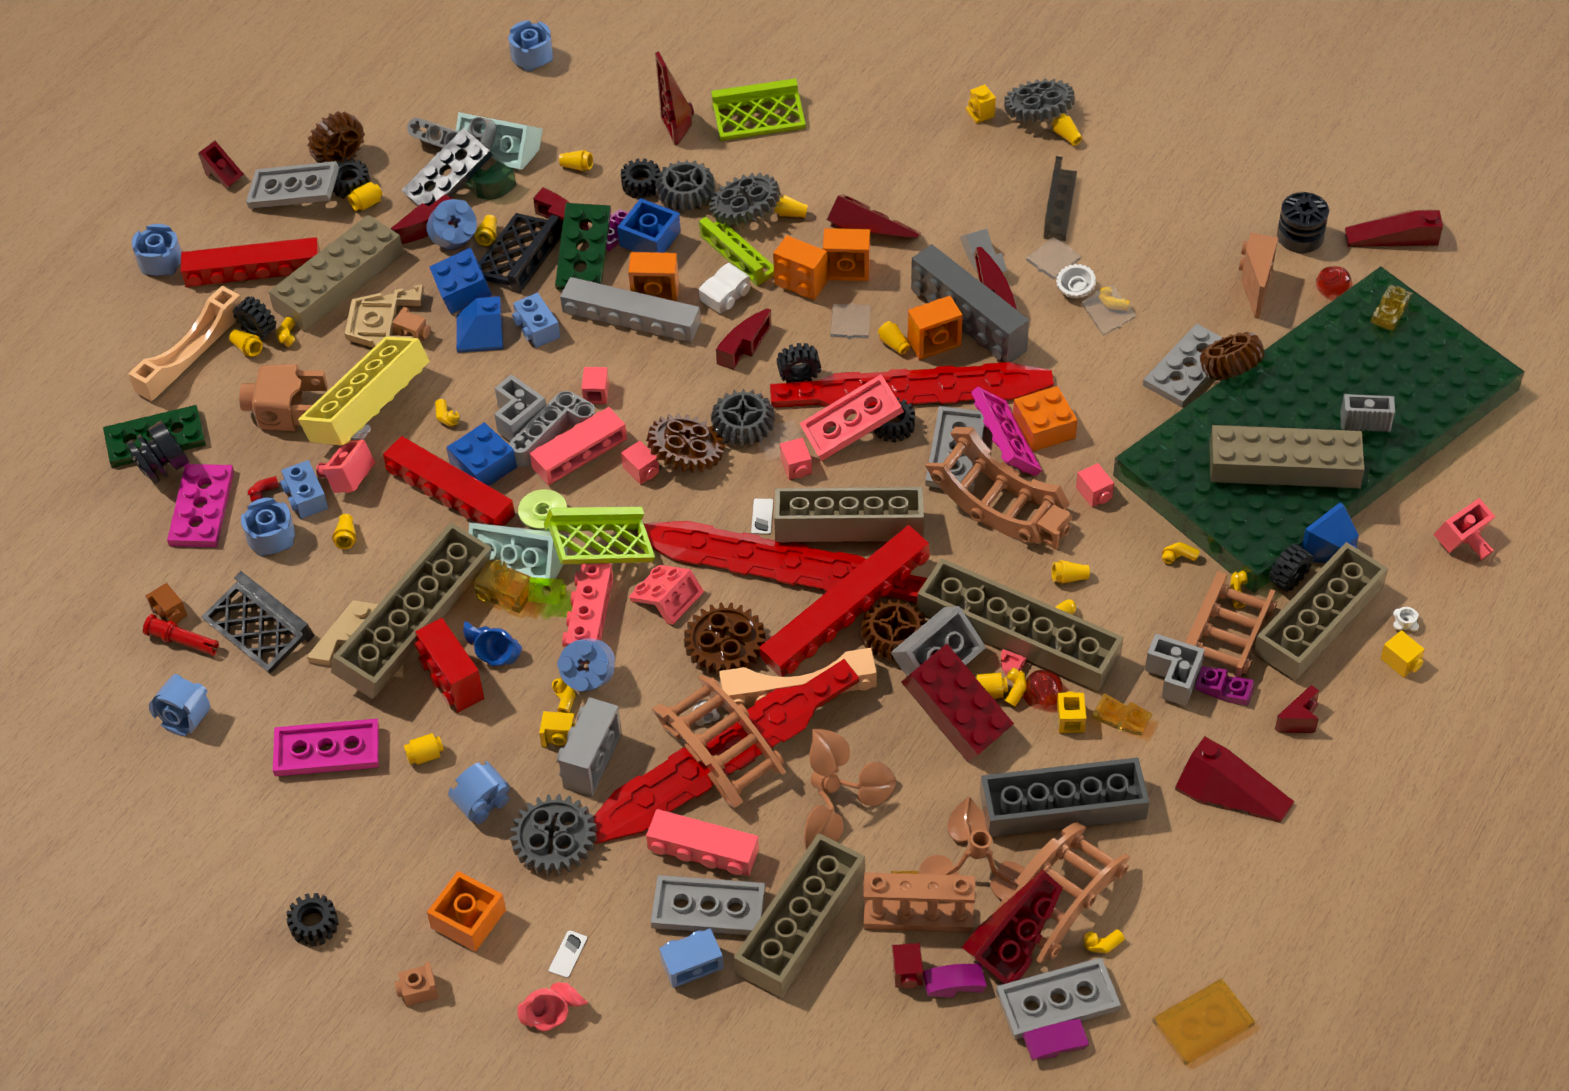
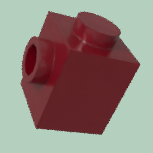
[892,943,923,989]

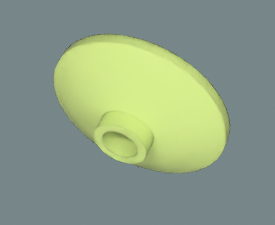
[518,489,567,530]

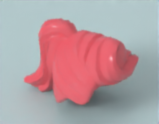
[517,982,588,1031]

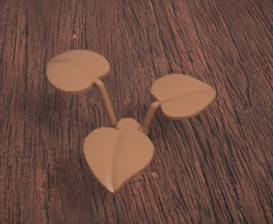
[804,729,896,850]
[918,797,1025,901]

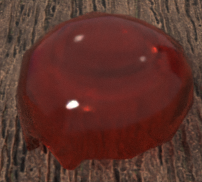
[1316,266,1353,300]
[1022,670,1064,708]

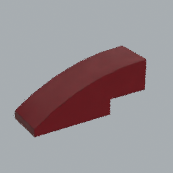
[533,187,589,231]
[391,194,452,245]
[974,247,1017,310]
[716,308,772,370]

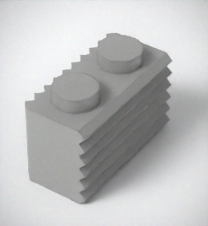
[1340,394,1395,432]

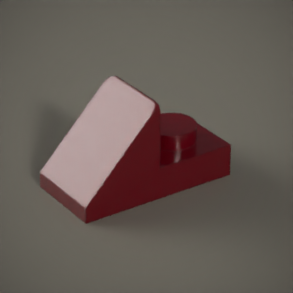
[198,140,244,189]
[1275,685,1319,733]

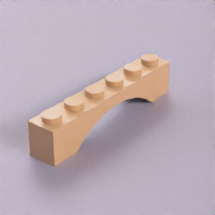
[128,286,241,401]
[719,648,877,711]

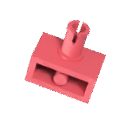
[316,440,375,493]
[1433,498,1495,560]

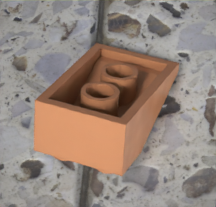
[1239,232,1278,319]

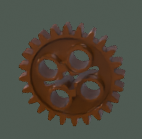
[646,413,725,473]
[684,602,766,676]

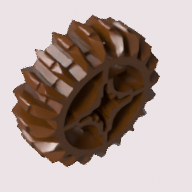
[307,111,365,163]
[1200,332,1265,380]
[861,599,927,663]

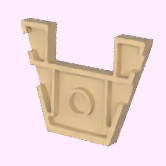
[345,285,424,348]
[308,600,405,678]

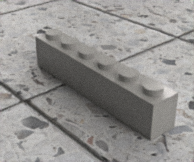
[560,277,701,342]

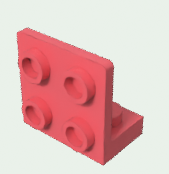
[629,565,704,625]

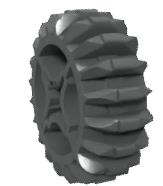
[655,160,715,213]
[711,388,775,448]

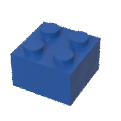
[617,198,681,253]
[429,248,493,314]
[446,422,517,486]

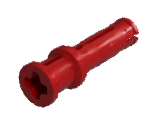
[142,614,219,656]

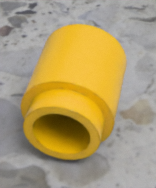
[348,182,383,211]
[976,672,1008,699]
[403,733,444,765]

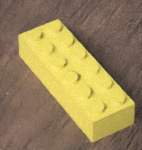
[298,337,430,446]

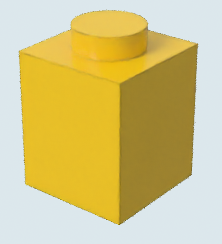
[1380,630,1425,678]

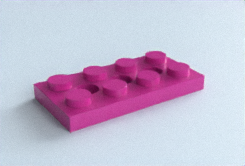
[971,387,1042,477]
[167,464,234,547]
[273,718,379,777]

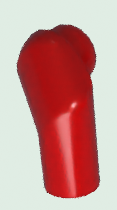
[247,476,279,502]

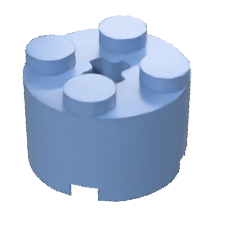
[508,20,553,71]
[427,199,477,250]
[132,224,182,276]
[241,498,295,556]
[557,638,615,691]
[149,674,210,736]
[448,761,510,824]

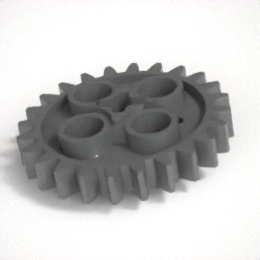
[1004,78,1075,123]
[709,173,781,226]
[510,794,597,876]

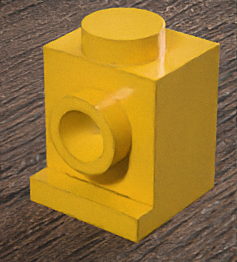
[965,84,996,124]
[1057,691,1086,733]
[539,711,576,747]

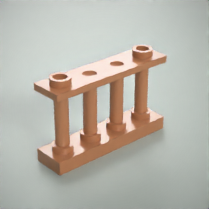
[1185,571,1277,678]
[863,872,975,933]

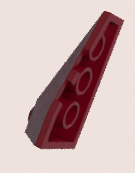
[827,194,921,238]
[1345,210,1443,247]
[1175,736,1294,823]

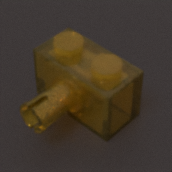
[474,560,534,613]

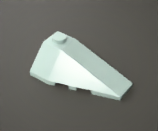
[456,112,543,170]
[468,523,569,586]

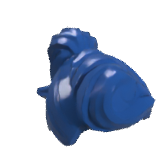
[463,621,522,666]

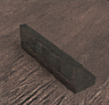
[1043,156,1077,241]

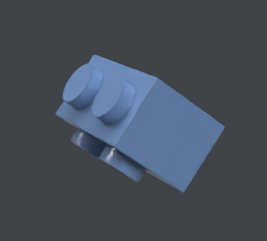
[512,293,560,348]
[280,460,328,519]
[659,928,724,988]

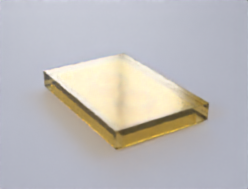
[1152,978,1255,1066]

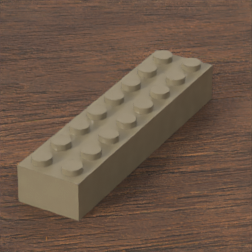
[331,522,492,699]
[917,558,1124,692]

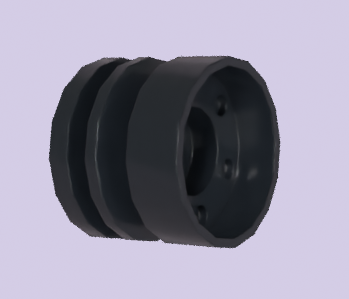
[1277,192,1330,253]
[126,420,190,485]

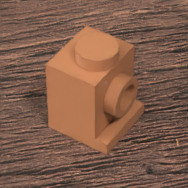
[392,307,431,343]
[1037,505,1072,550]
[394,961,439,1007]

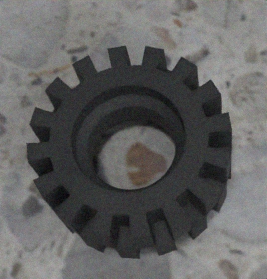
[333,158,370,199]
[621,158,660,199]
[233,296,277,340]
[776,343,821,383]
[873,397,915,442]
[1268,544,1314,592]
[286,893,339,947]

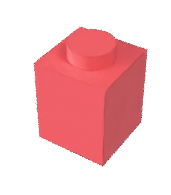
[582,367,609,404]
[780,438,812,480]
[621,441,659,485]
[1076,463,1114,507]

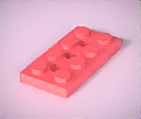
[799,375,904,461]

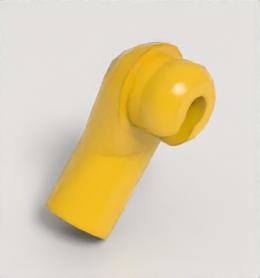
[435,399,460,427]
[1162,542,1200,564]
[1230,571,1248,609]
[1005,668,1027,707]
[551,678,575,713]

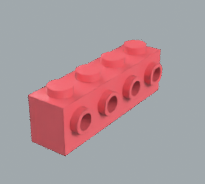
[530,407,627,486]
[562,563,613,647]
[646,809,759,876]

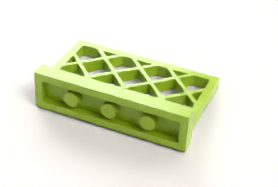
[711,78,806,141]
[544,507,655,564]

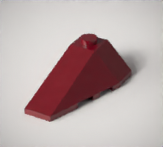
[655,52,694,146]
[961,870,1063,984]

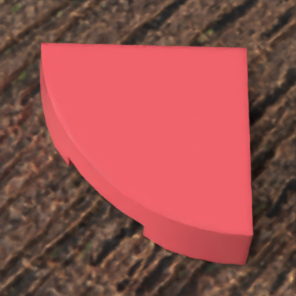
[1001,649,1026,676]

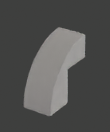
[960,228,1007,272]

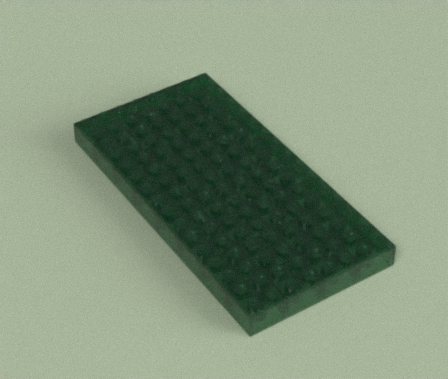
[1113,266,1525,593]

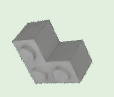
[494,374,546,441]
[1145,633,1205,706]

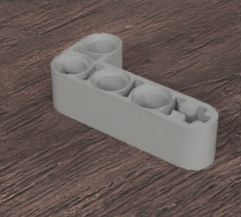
[407,117,497,156]
[509,391,595,468]

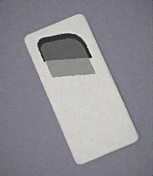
[751,498,773,534]
[549,930,587,977]

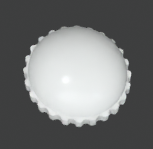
[1056,264,1096,298]

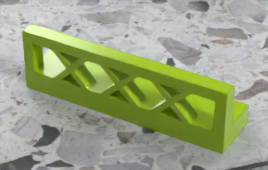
[699,217,774,286]

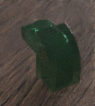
[466,161,516,200]

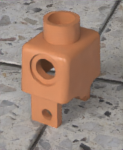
[239,364,328,432]

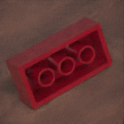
[901,644,1014,762]

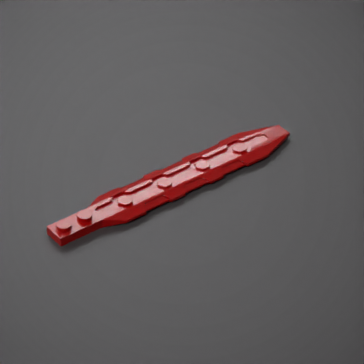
[770,362,1054,408]
[638,521,927,603]
[593,659,859,844]

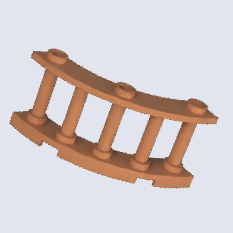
[925,427,1070,544]
[652,675,786,808]
[997,821,1130,963]

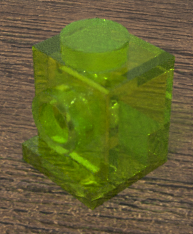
[528,577,567,604]

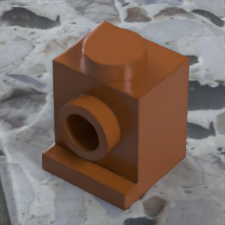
[145,583,187,623]

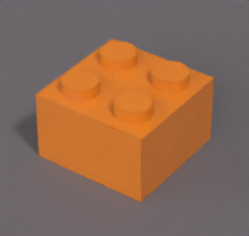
[823,228,870,281]
[773,235,828,300]
[628,252,679,302]
[907,296,962,360]
[1013,386,1077,452]
[427,871,506,952]

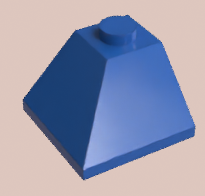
[456,296,503,353]
[1302,503,1359,563]

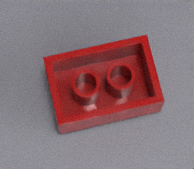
[414,618,485,713]

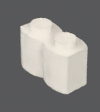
[699,263,750,314]

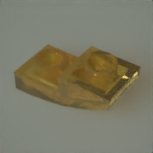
[1371,285,1412,331]
[1091,693,1153,736]

